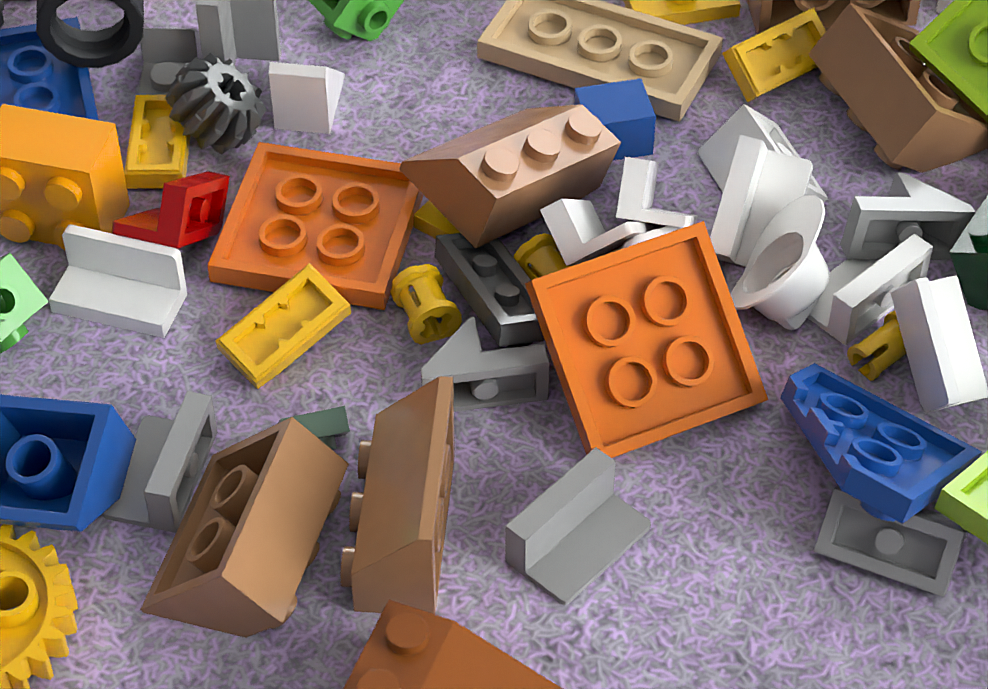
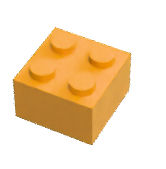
[0,104,130,250]

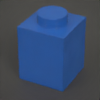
[574,78,656,161]

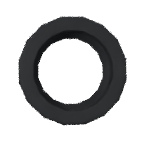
[36,0,144,68]

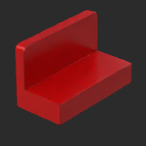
[112,171,230,248]

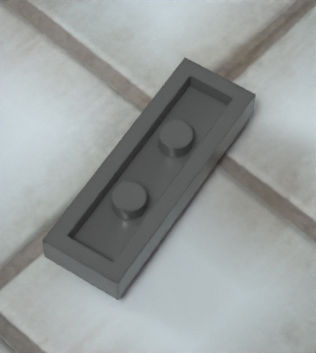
[434,233,545,347]

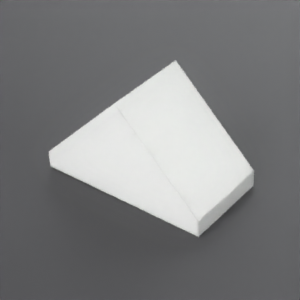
[269,62,345,134]

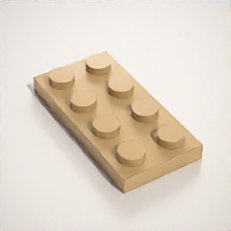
[477,0,723,122]

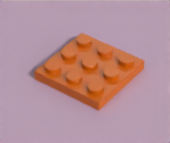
[207,142,424,310]
[525,221,768,458]

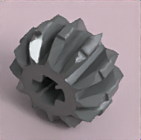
[165,53,267,155]

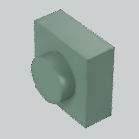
[277,406,350,450]

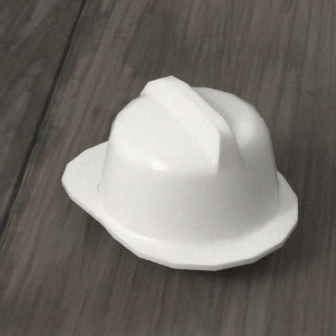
[730,195,829,330]

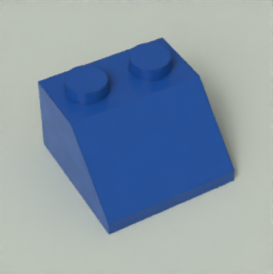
[0,394,136,532]

